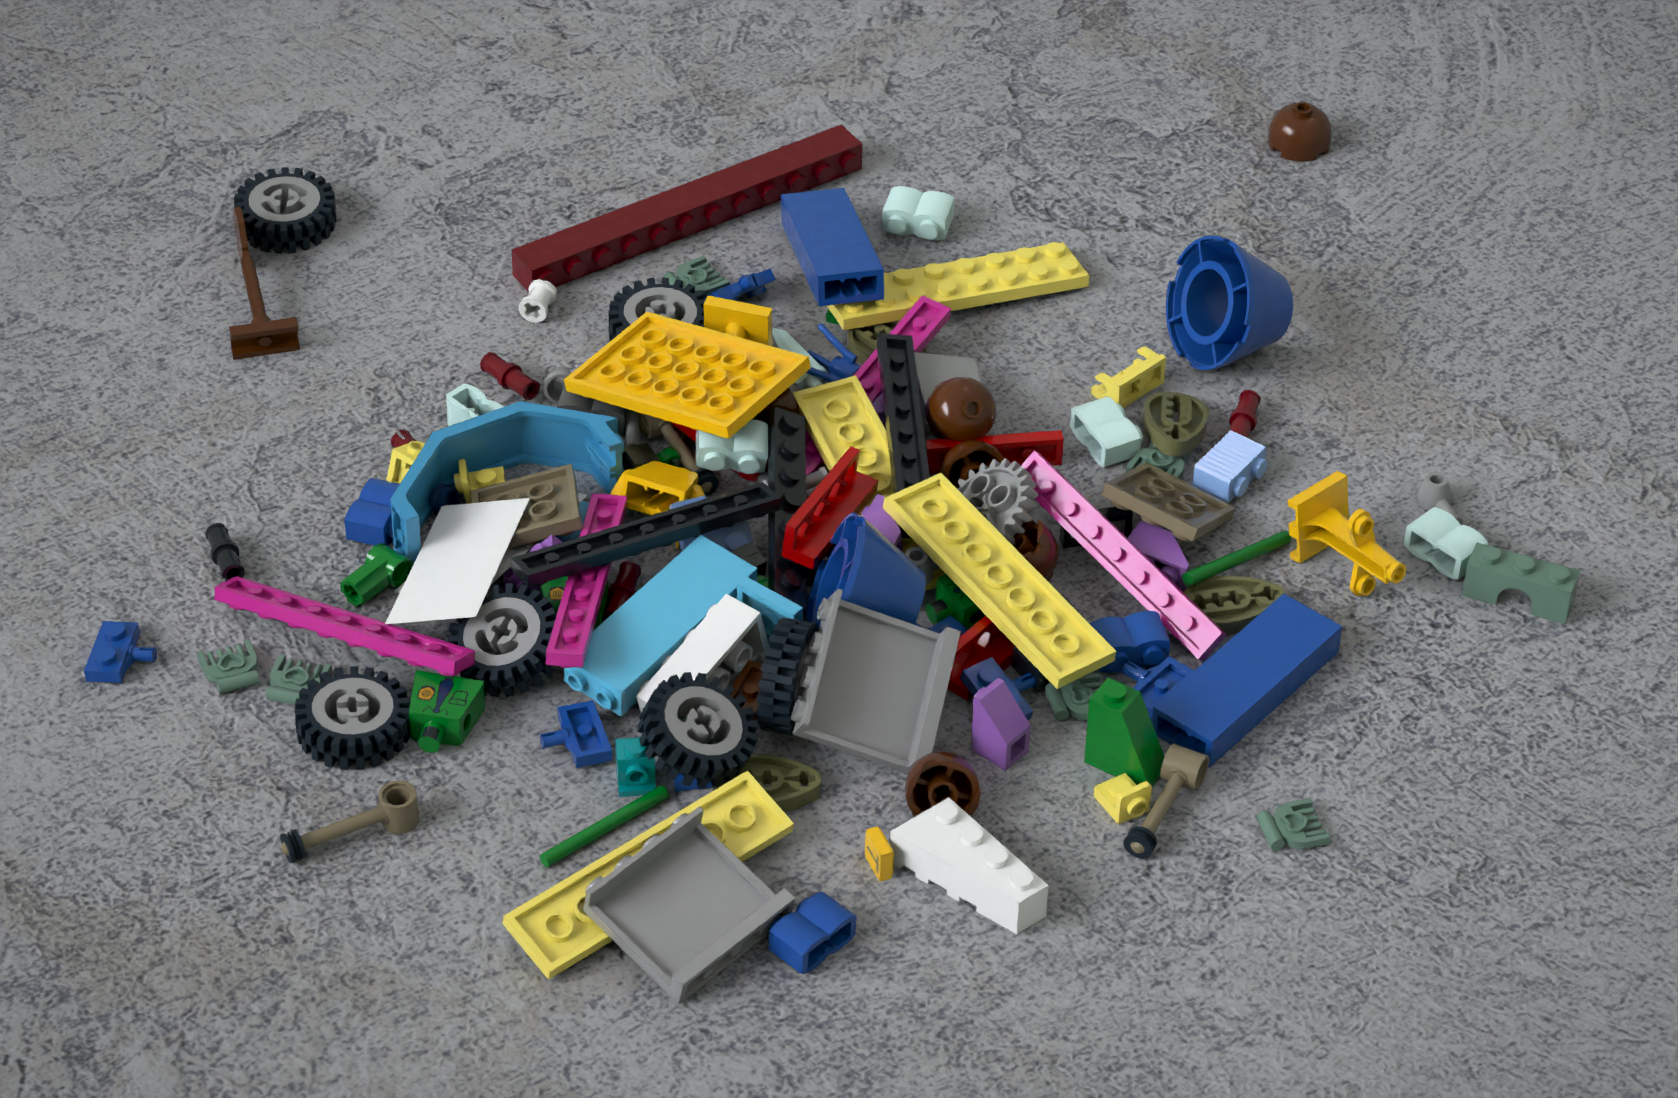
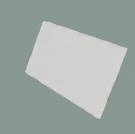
[385,498,530,624]

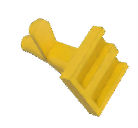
[704,296,772,346]
[1287,471,1406,597]

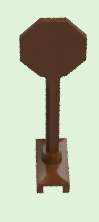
[229,207,300,360]

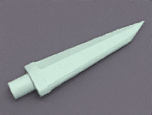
[772,328,827,389]

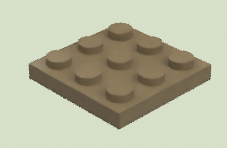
[1101,462,1236,541]
[471,463,583,549]

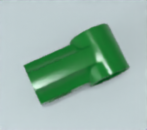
[340,543,413,607]

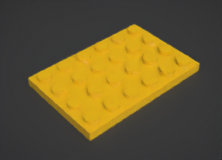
[564,312,811,439]

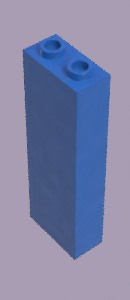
[781,188,884,306]
[1152,593,1342,768]

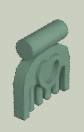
[663,256,730,296]
[1126,442,1189,479]
[197,639,260,694]
[266,654,332,705]
[1045,672,1103,721]
[1256,798,1331,851]

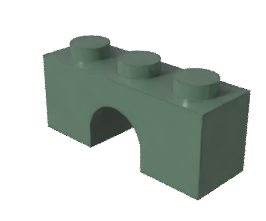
[1462,542,1580,624]

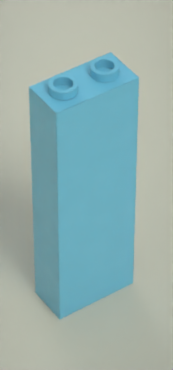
[564,535,758,716]

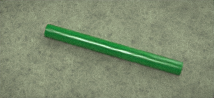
[1182,530,1292,586]
[540,785,669,868]

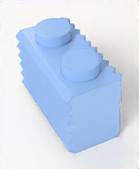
[1193,430,1268,503]

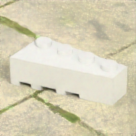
[636,594,769,712]
[890,798,1048,934]

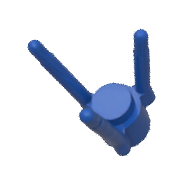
[806,323,861,383]

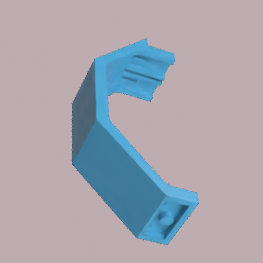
[390,401,625,565]

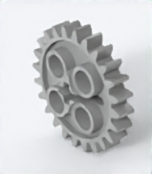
[958,458,1038,544]

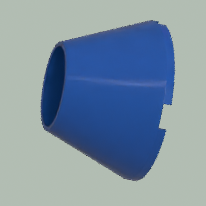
[1166,235,1293,370]
[807,513,926,627]

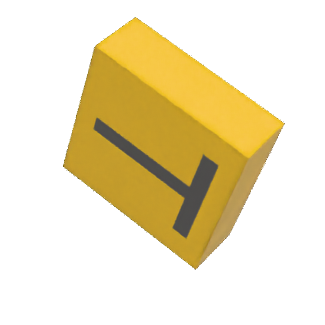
[865,826,894,882]

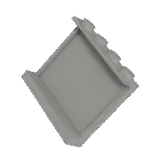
[791,589,961,773]
[583,806,795,1005]

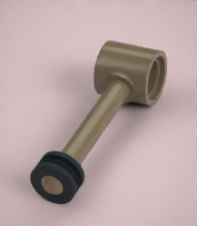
[637,413,719,497]
[1124,743,1209,859]
[280,780,419,863]

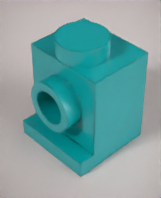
[615,737,656,797]

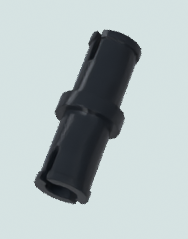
[205,523,245,581]

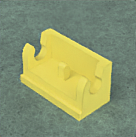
[1091,346,1166,408]

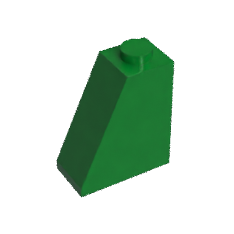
[1084,677,1164,787]

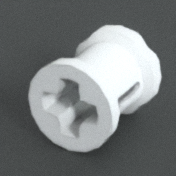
[518,279,557,323]

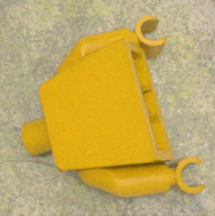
[609,461,706,549]

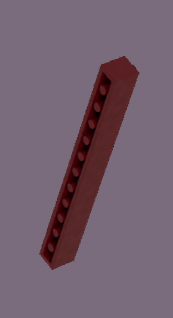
[511,124,863,292]

